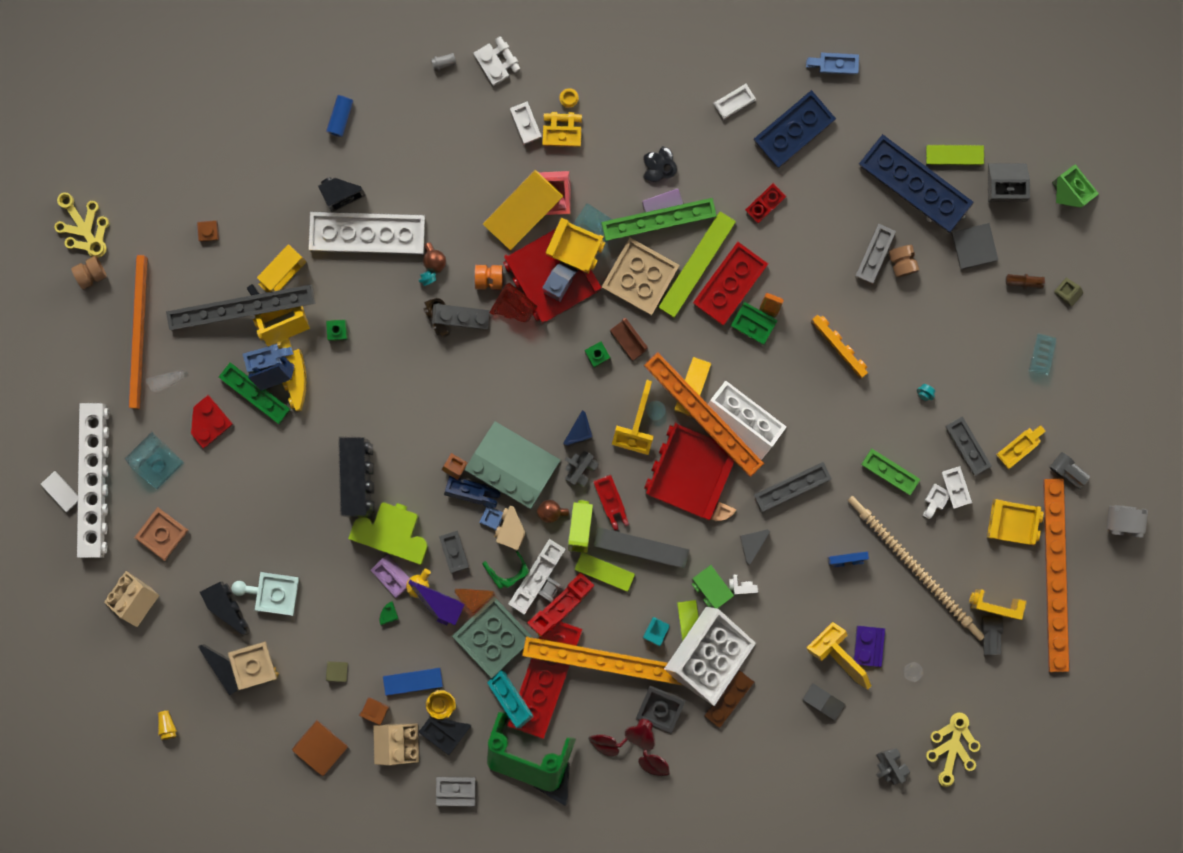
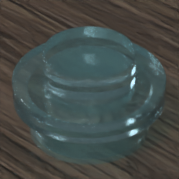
[646,401,666,420]

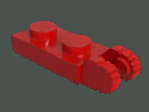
[593,475,629,531]

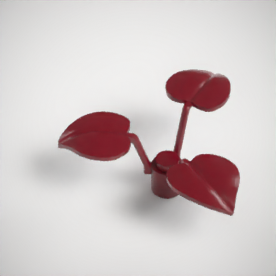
[588,719,670,776]

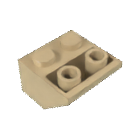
[494,506,526,550]
[104,571,159,627]
[373,723,419,765]

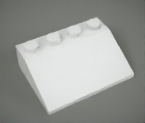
[664,607,756,706]

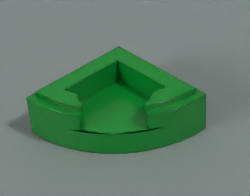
[379,601,399,626]

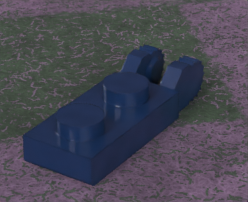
[444,476,501,508]

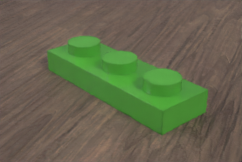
[861,448,920,496]

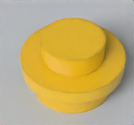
[560,88,579,108]

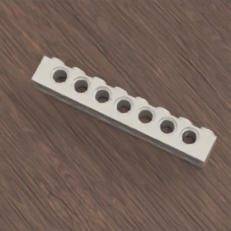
[77,403,109,558]

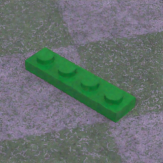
[219,362,291,424]

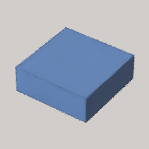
[479,507,503,530]

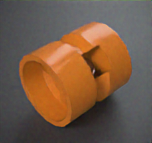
[475,265,503,290]

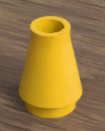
[158,711,177,740]

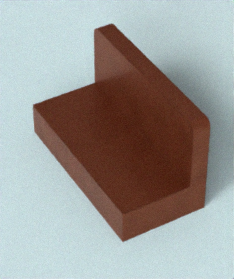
[610,317,648,361]

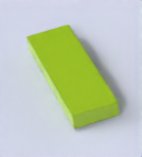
[926,145,984,165]
[574,552,635,592]

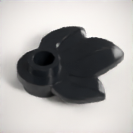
[643,146,677,182]

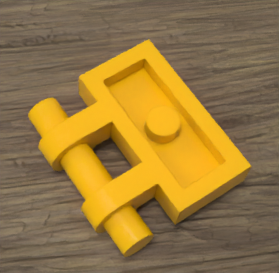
[543,112,582,147]

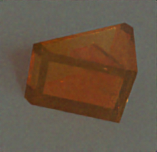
[455,588,494,613]

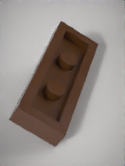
[704,670,754,728]

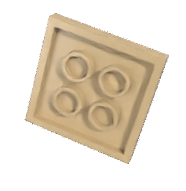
[602,238,680,316]

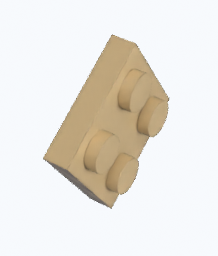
[228,642,277,690]

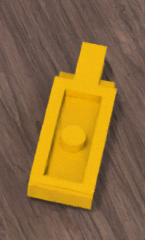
[996,426,1046,469]

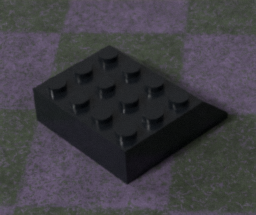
[339,437,375,518]

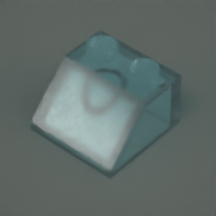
[125,432,184,489]

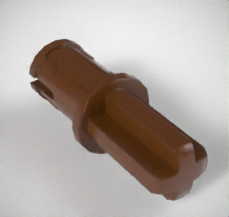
[1005,274,1045,289]

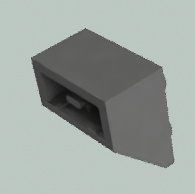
[988,163,1030,202]

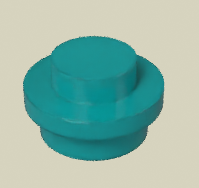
[418,271,437,286]
[917,384,936,401]

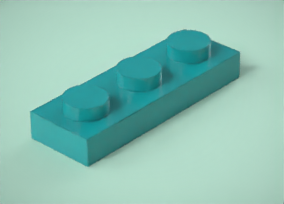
[487,671,534,729]

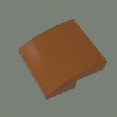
[292,720,348,776]

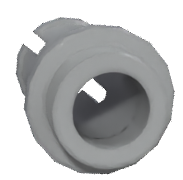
[431,53,456,71]

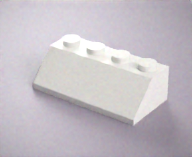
[708,381,786,460]

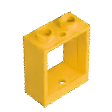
[257,244,307,293]
[253,306,310,347]

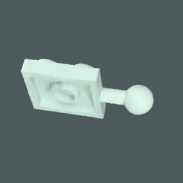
[231,572,299,616]

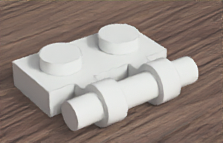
[473,37,520,86]

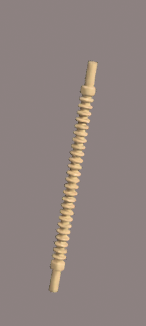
[847,495,984,641]

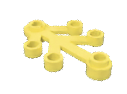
[54,193,109,258]
[926,713,980,787]

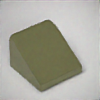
[1054,277,1084,306]
[326,661,348,682]

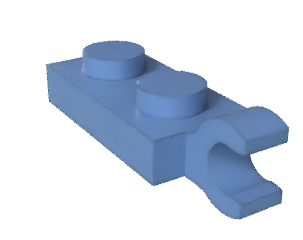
[806,53,859,75]
[243,345,293,372]

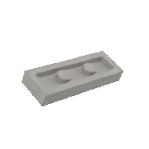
[855,224,896,284]

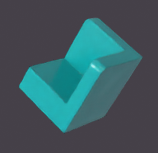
[643,617,669,646]

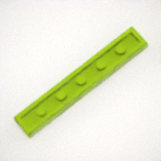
[658,211,736,318]

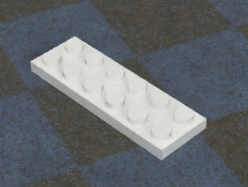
[309,212,425,254]

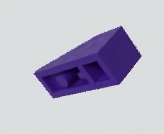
[408,580,465,626]

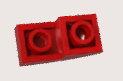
[745,183,787,223]

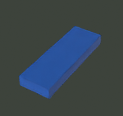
[383,668,443,695]

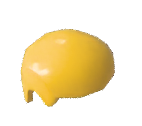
[425,690,456,720]

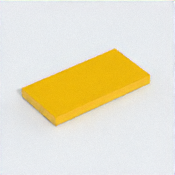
[483,170,563,250]

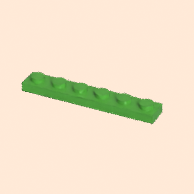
[601,198,717,241]

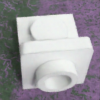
[729,575,758,594]

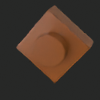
[197,220,219,242]
[441,453,468,480]

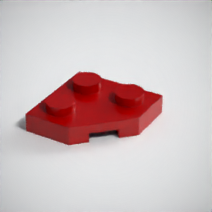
[191,395,233,449]

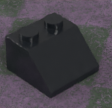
[318,177,366,212]

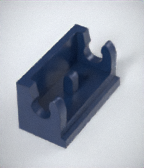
[248,357,295,391]

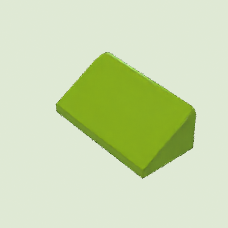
[677,600,698,641]

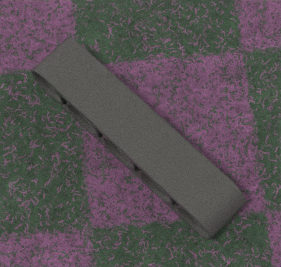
[594,527,689,568]

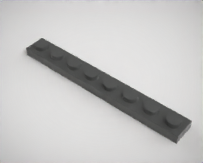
[166,285,316,330]

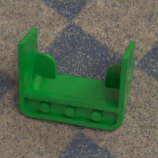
[487,712,576,791]

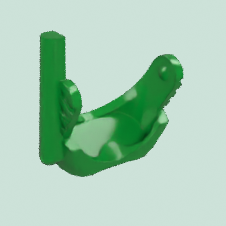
[482,550,529,589]

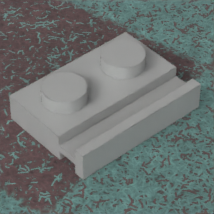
[436,777,476,806]

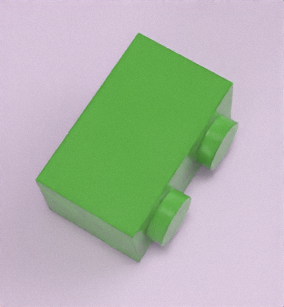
[692,565,734,609]

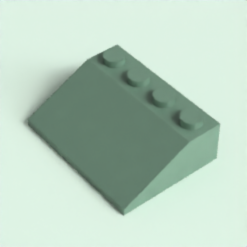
[465,422,560,509]

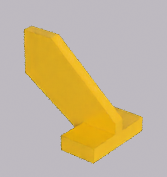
[611,380,654,455]
[806,622,871,690]

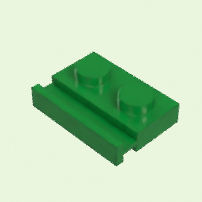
[731,302,778,345]

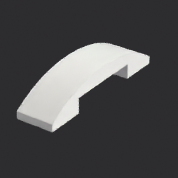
[509,539,566,614]

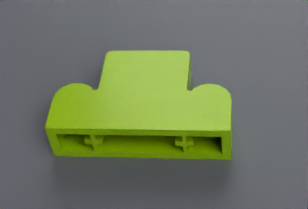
[348,502,428,565]

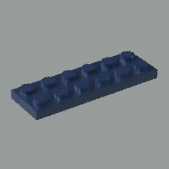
[859,134,974,233]

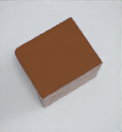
[359,697,390,725]

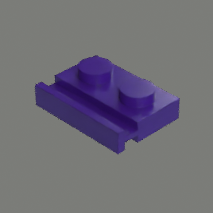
[853,626,885,667]

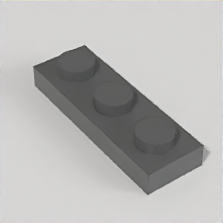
[432,304,489,330]
[945,416,992,476]

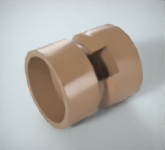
[889,245,920,277]
[71,256,107,290]

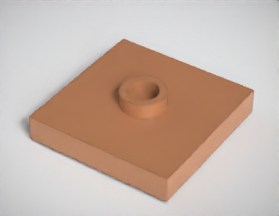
[134,507,189,561]

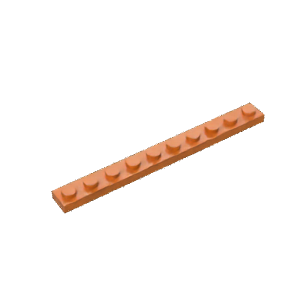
[1043,479,1069,672]

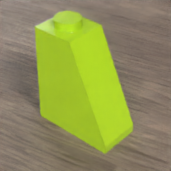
[568,500,593,553]

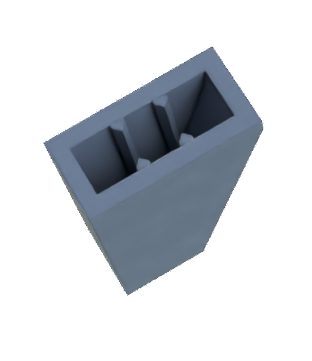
[543,262,579,302]

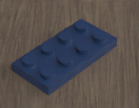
[753,90,836,168]

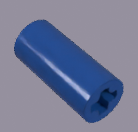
[326,95,353,137]

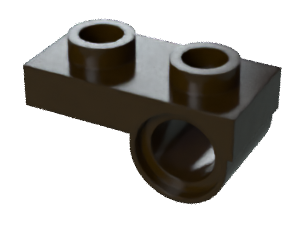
[423,298,450,338]

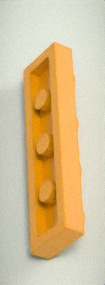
[811,315,868,379]

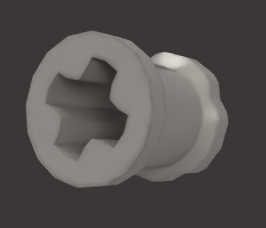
[539,577,563,602]

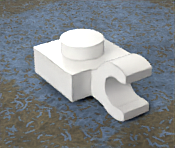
[922,484,950,519]

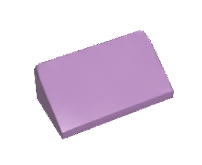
[642,189,683,212]
[371,555,409,598]

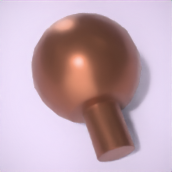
[423,243,446,273]
[537,500,569,523]

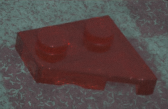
[489,283,538,322]

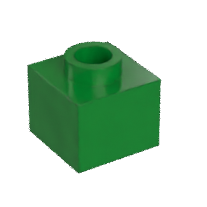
[326,320,348,341]
[585,341,611,368]

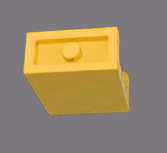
[546,218,606,273]
[987,499,1044,545]
[969,589,1026,620]

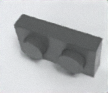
[439,531,469,573]

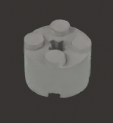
[1106,505,1148,537]

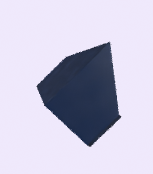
[563,410,593,446]

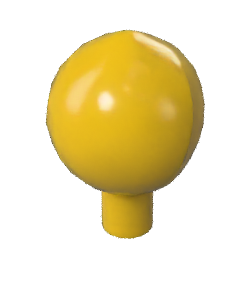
[406,569,431,598]

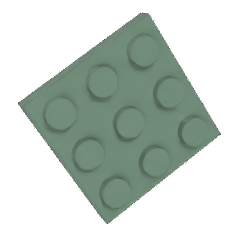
[452,596,533,678]

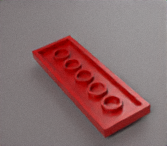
[507,622,583,739]

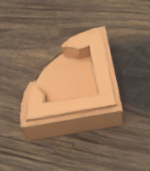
[711,502,736,521]

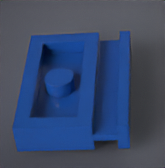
[827,552,869,568]

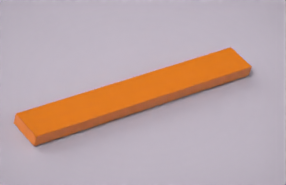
[129,255,147,409]
[643,352,764,477]

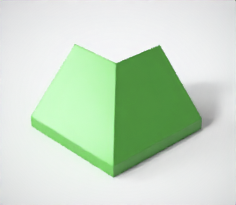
[1052,164,1099,208]

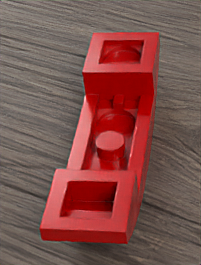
[527,573,595,637]

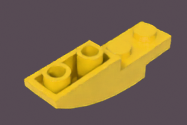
[277,338,306,412]

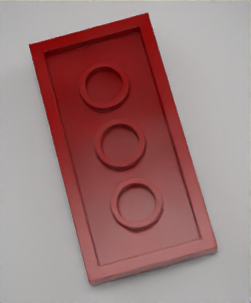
[692,242,768,326]

